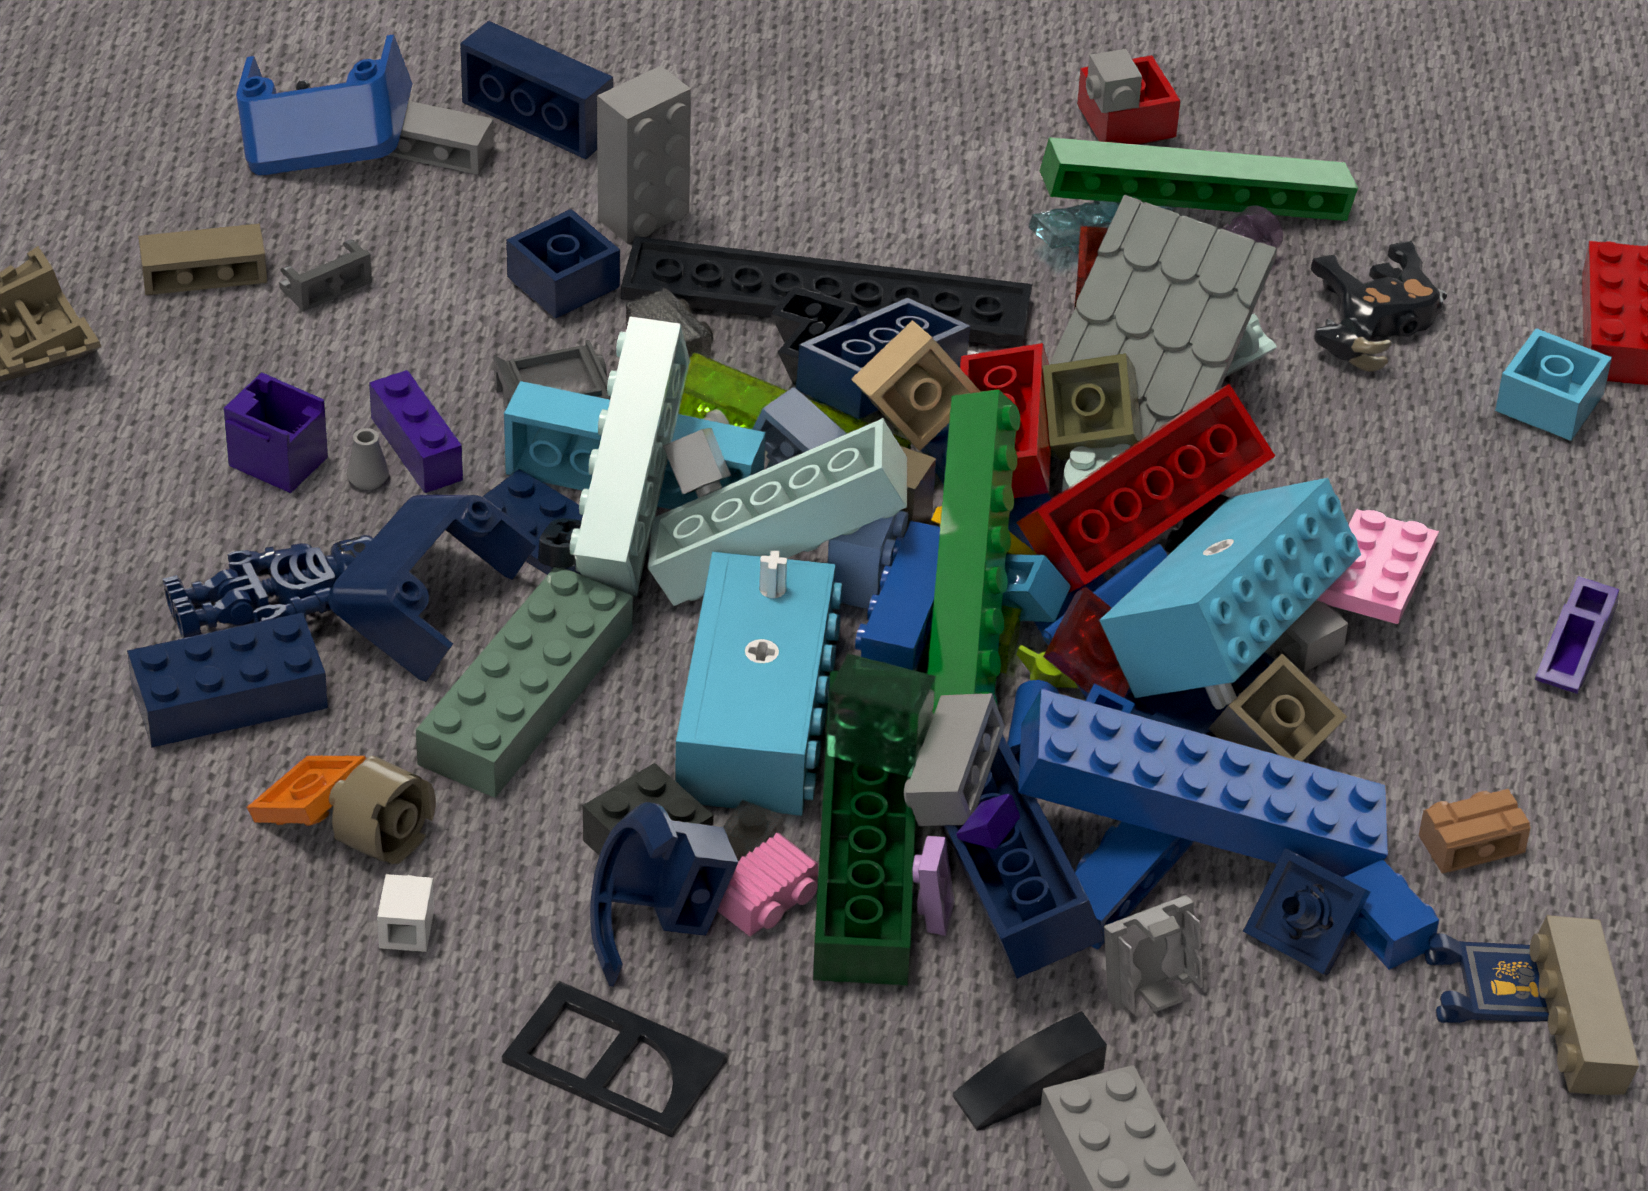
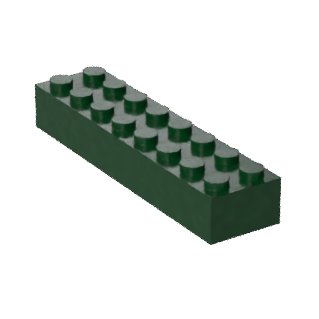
[813,671,920,986]

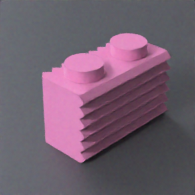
[717,833,819,937]

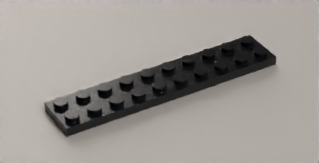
[621,236,1032,347]

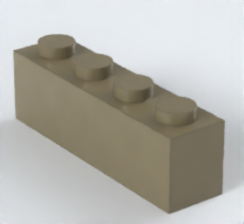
[1530,915,1639,1095]

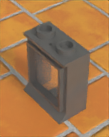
[493,340,611,410]

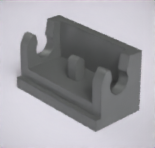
[279,239,372,312]

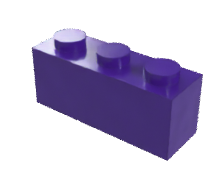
[369,370,463,493]

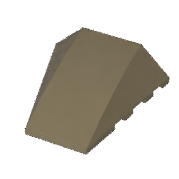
[0,246,102,382]

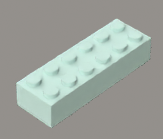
[570,317,690,596]
[648,418,907,606]

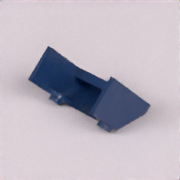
[328,495,539,682]

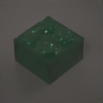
[827,653,936,777]

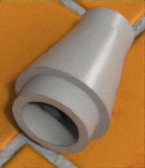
[347,428,389,490]

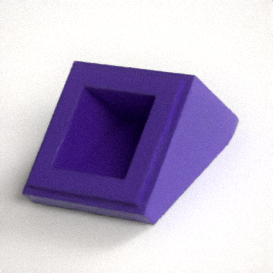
[956,794,1020,849]

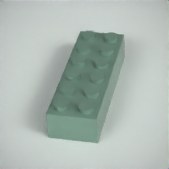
[416,567,632,798]

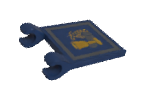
[1424,933,1549,1023]

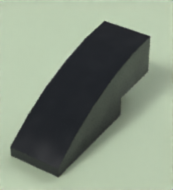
[953,1011,1107,1131]

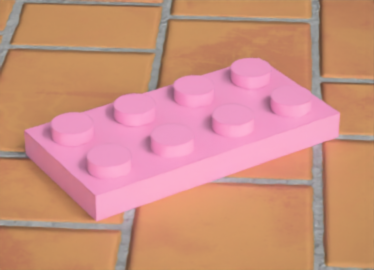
[1317,509,1439,624]

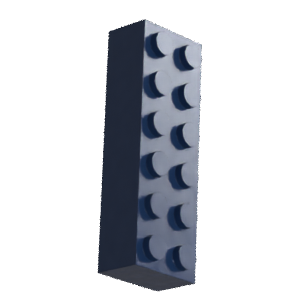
[942,734,1104,979]

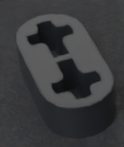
[538,518,582,568]

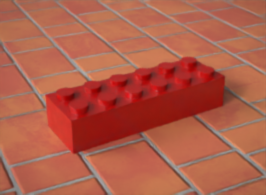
[1017,384,1275,594]

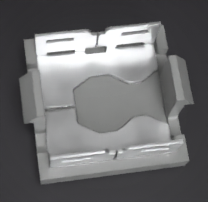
[1104,895,1203,1014]

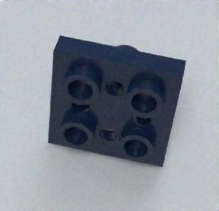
[1243,848,1371,975]

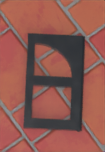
[502,981,728,1137]

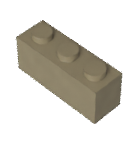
[138,223,267,295]

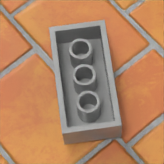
[597,66,691,243]
[1039,1065,1199,1191]

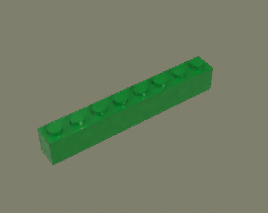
[1039,137,1358,221]
[923,389,1020,727]

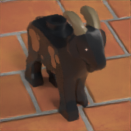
[1310,241,1447,372]

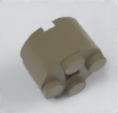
[329,756,436,864]

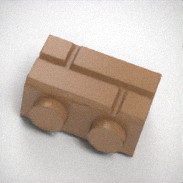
[1419,789,1531,874]

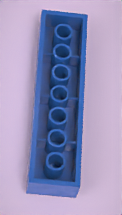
[1018,689,1388,877]

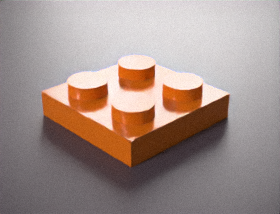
[246,756,366,826]

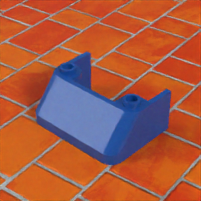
[236,34,413,175]

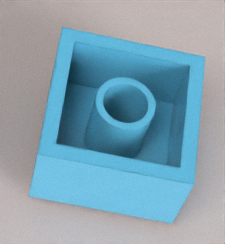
[1495,328,1612,441]

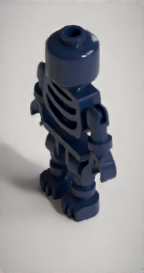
[163,535,373,639]

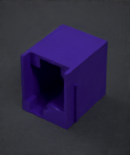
[224,372,328,493]

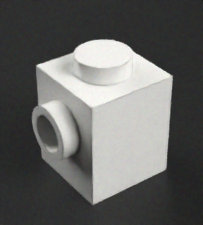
[377,874,434,952]

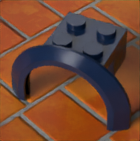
[590,802,738,987]

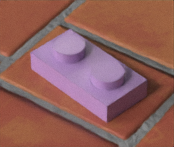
[912,836,954,936]

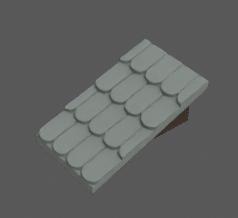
[1049,195,1277,462]

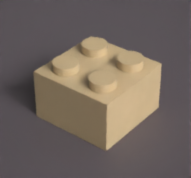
[851,320,981,451]

